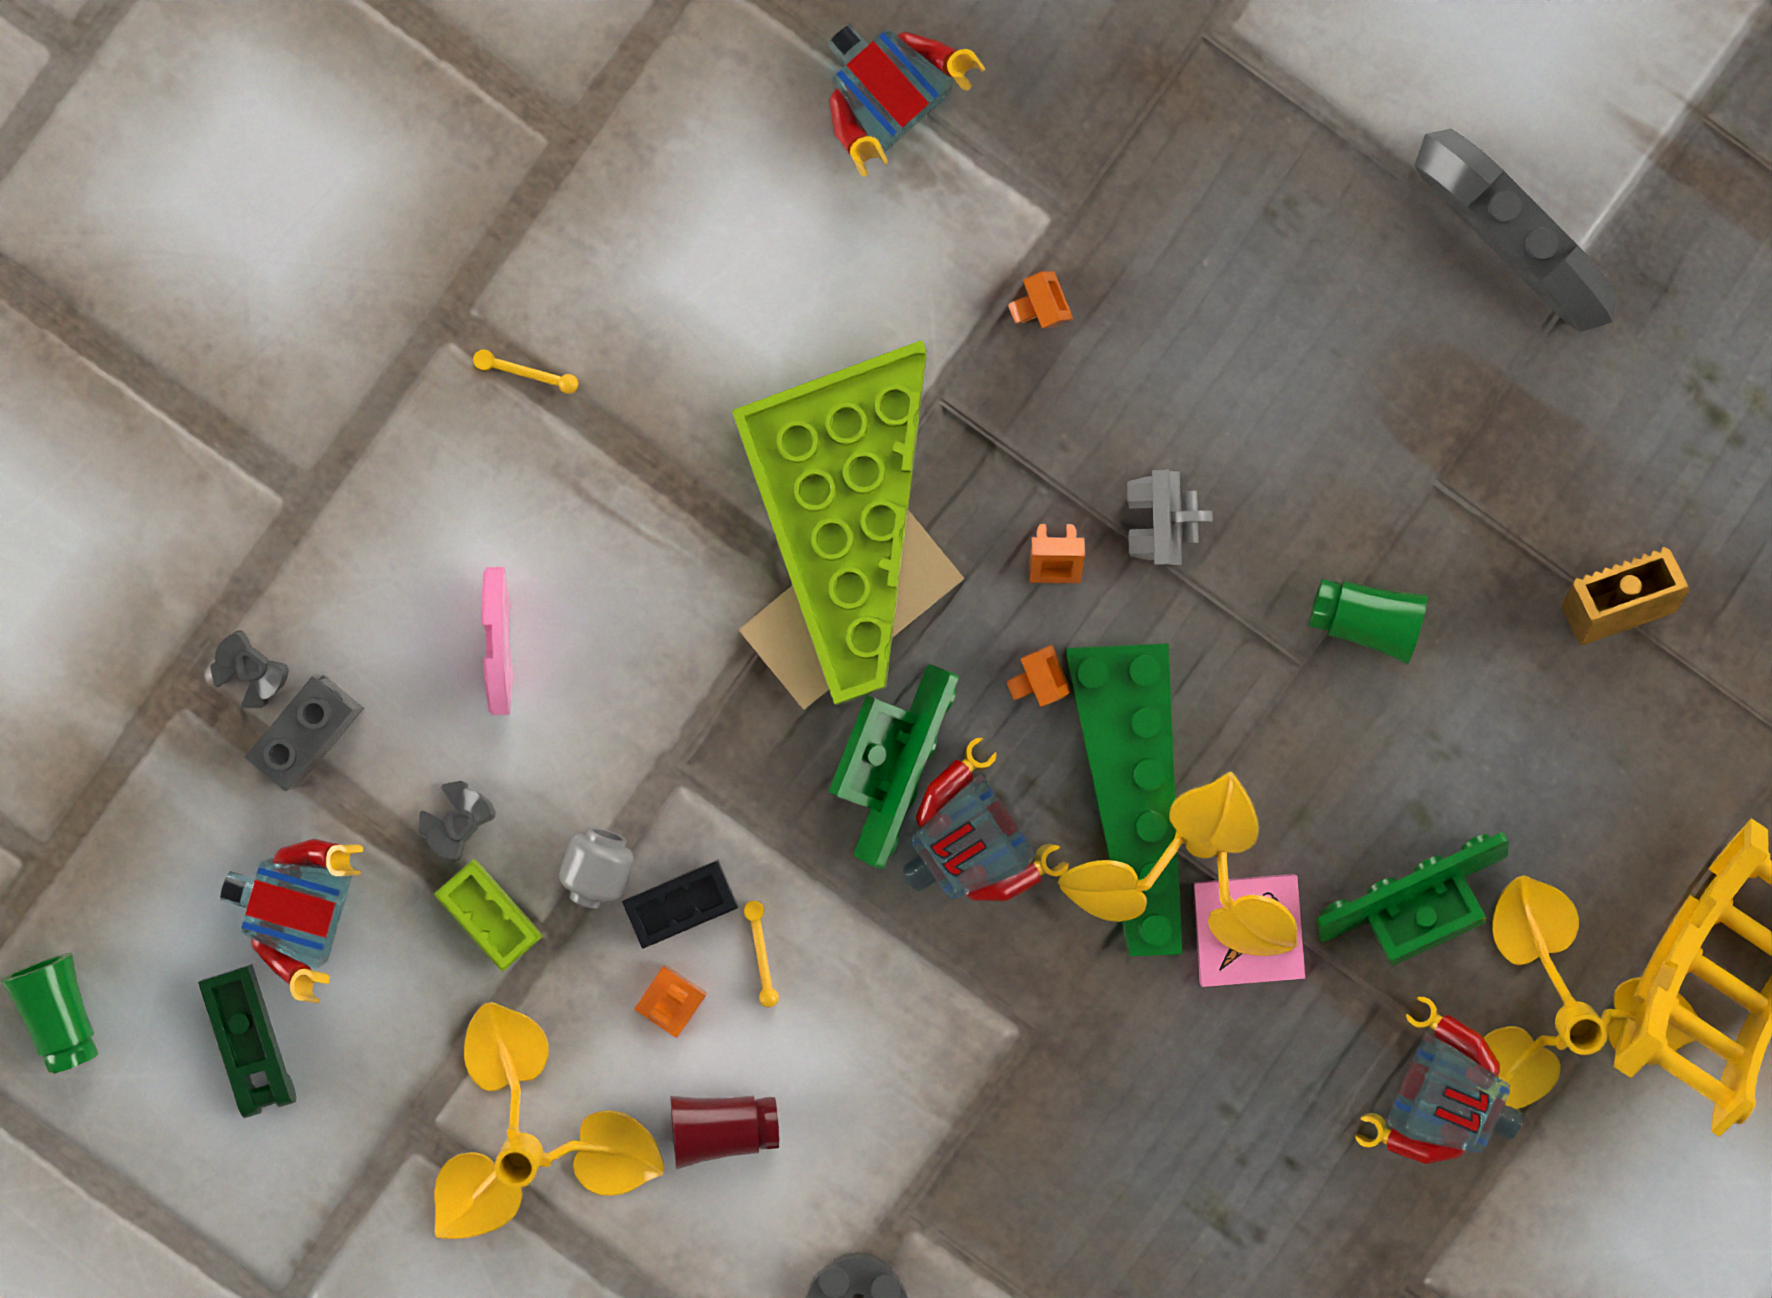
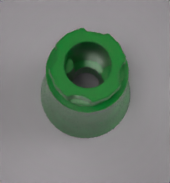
[1308,579,1427,665]
[0,953,98,1074]

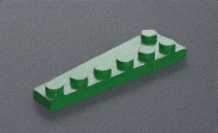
[1065,643,1182,957]

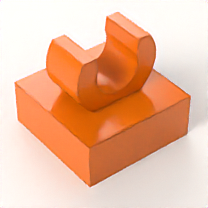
[1008,271,1074,328]
[1029,524,1085,583]
[1006,644,1072,707]
[634,964,707,1038]

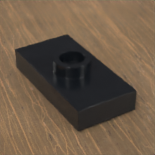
[622,859,739,949]

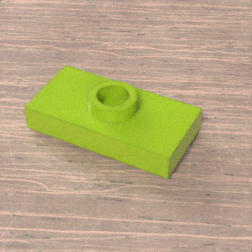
[434,859,543,972]

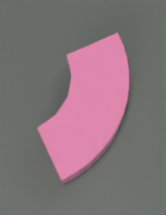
[482,567,513,715]

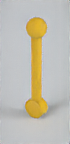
[473,349,579,394]
[744,900,779,1008]

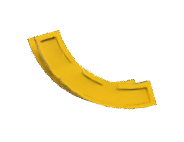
[1613,818,1772,1137]

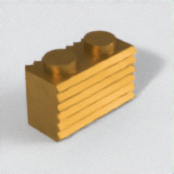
[1561,547,1690,646]

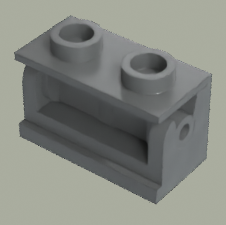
[244,675,364,791]

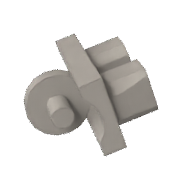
[1127,469,1213,565]

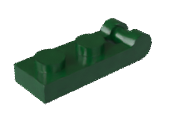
[198,964,296,1118]

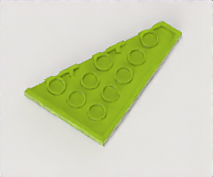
[731,340,927,705]

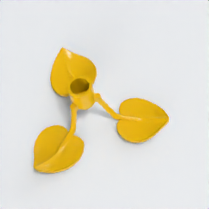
[1057,772,1298,956]
[1474,875,1698,1114]
[434,1002,665,1239]

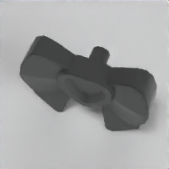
[210,630,289,708]
[419,781,496,862]

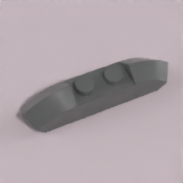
[1414,129,1617,332]

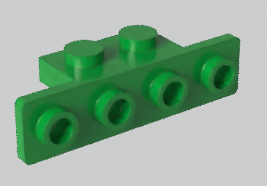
[828,664,958,870]
[1314,832,1509,967]

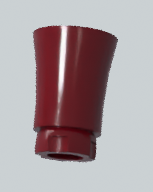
[670,1096,780,1169]

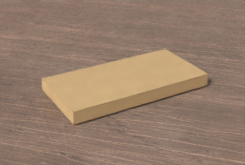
[738,510,965,710]

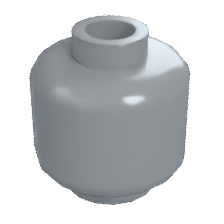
[559,827,634,908]

